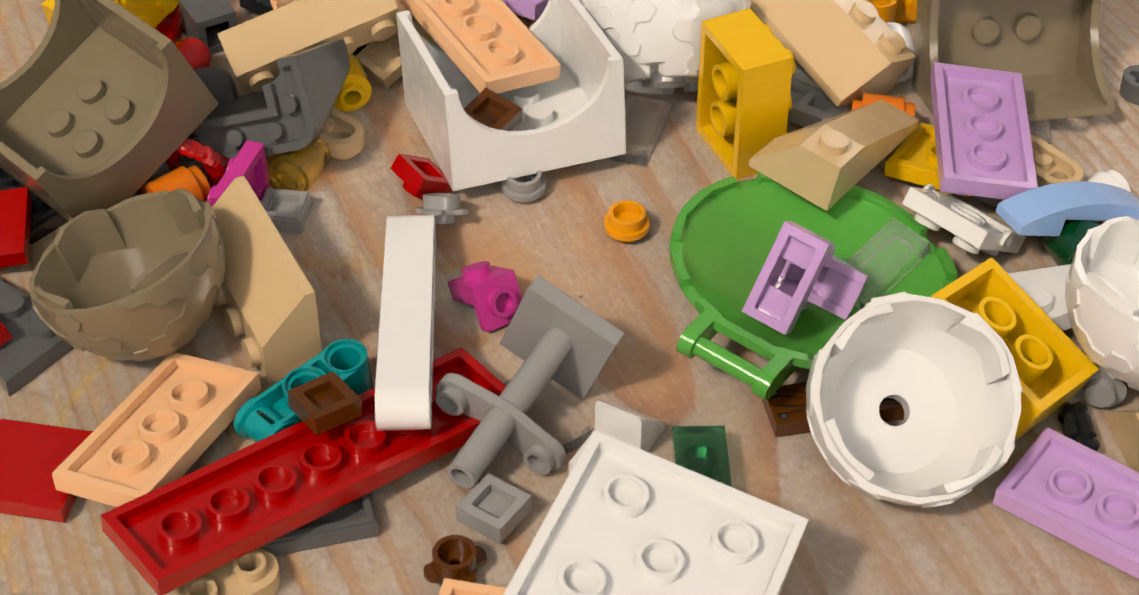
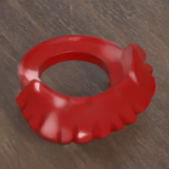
[167,138,229,189]

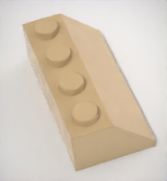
[217,0,400,95]
[751,0,916,107]
[212,176,322,384]

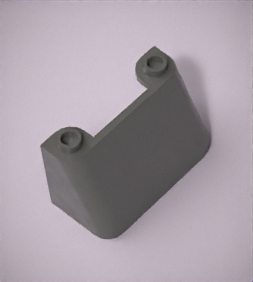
[166,38,350,168]

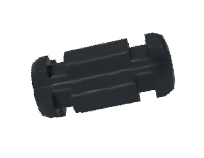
[1057,401,1100,451]

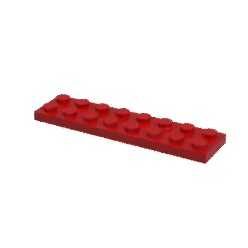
[101,347,506,595]

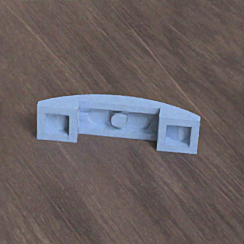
[995,181,1139,236]

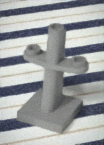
[435,275,625,489]

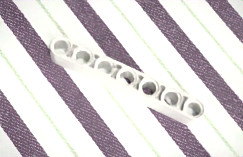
[375,215,436,431]

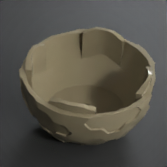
[29,188,226,362]

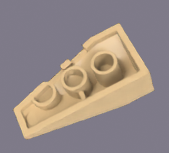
[748,100,920,211]

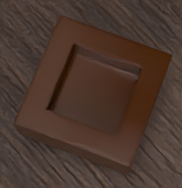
[464,88,523,131]
[288,371,362,436]

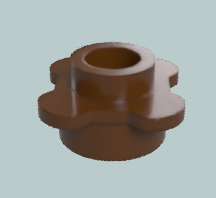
[423,535,487,583]

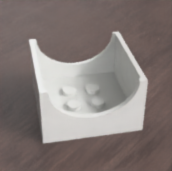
[396,0,626,191]
[503,430,809,595]

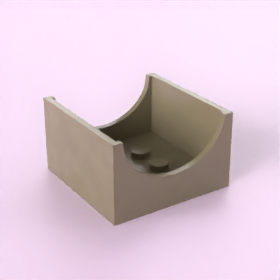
[0,0,219,221]
[912,0,1116,121]

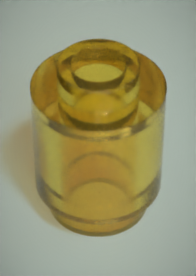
[268,137,331,191]

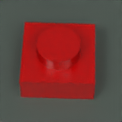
[390,153,452,199]

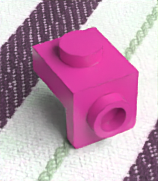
[447,261,522,332]

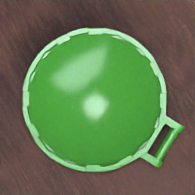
[669,172,958,401]

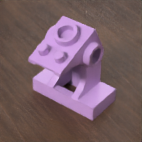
[741,220,869,335]

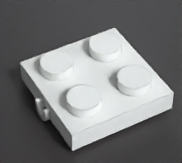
[902,184,1026,256]

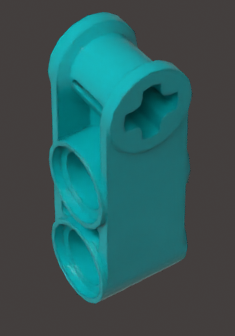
[234,339,373,442]

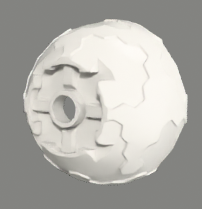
[579,0,751,95]
[1065,216,1139,391]
[806,292,1023,508]

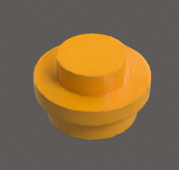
[604,200,650,242]

